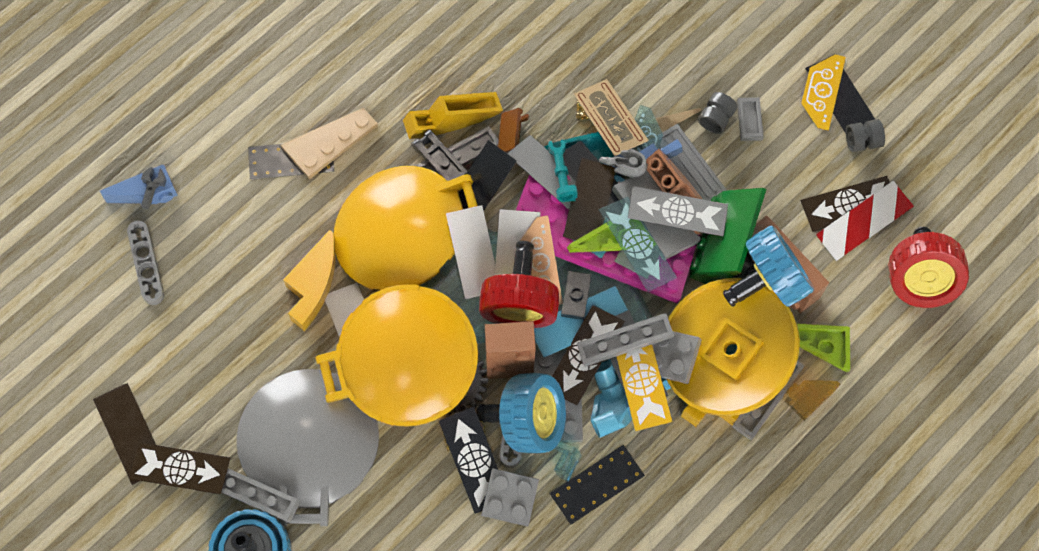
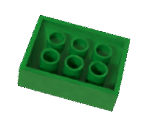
[689,188,767,284]

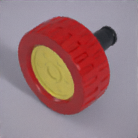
[888,226,969,308]
[479,241,559,328]

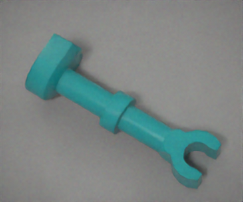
[548,140,578,202]

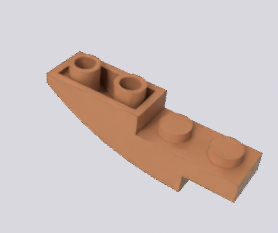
[646,149,702,235]

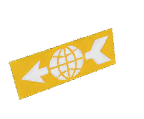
[616,345,672,431]

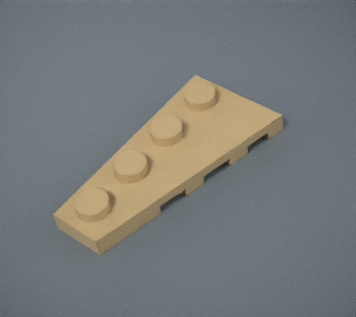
[281,108,378,179]

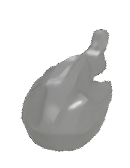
[599,149,648,178]

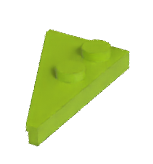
[567,219,656,253]
[797,324,850,372]

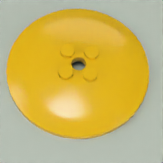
[666,278,800,416]

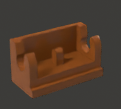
[498,108,529,153]

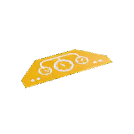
[801,54,846,131]

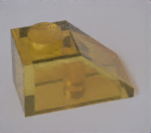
[784,380,841,421]

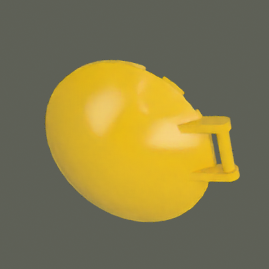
[334,166,478,290]
[315,284,478,427]

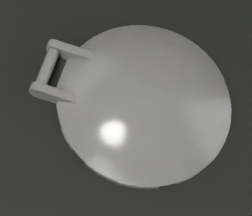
[237,369,379,526]

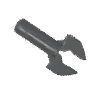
[141,167,167,209]

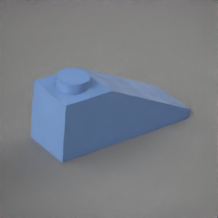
[100,164,177,204]

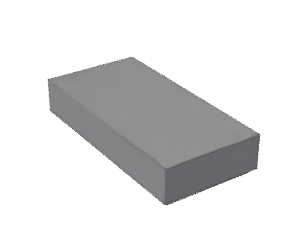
[737,97,764,141]

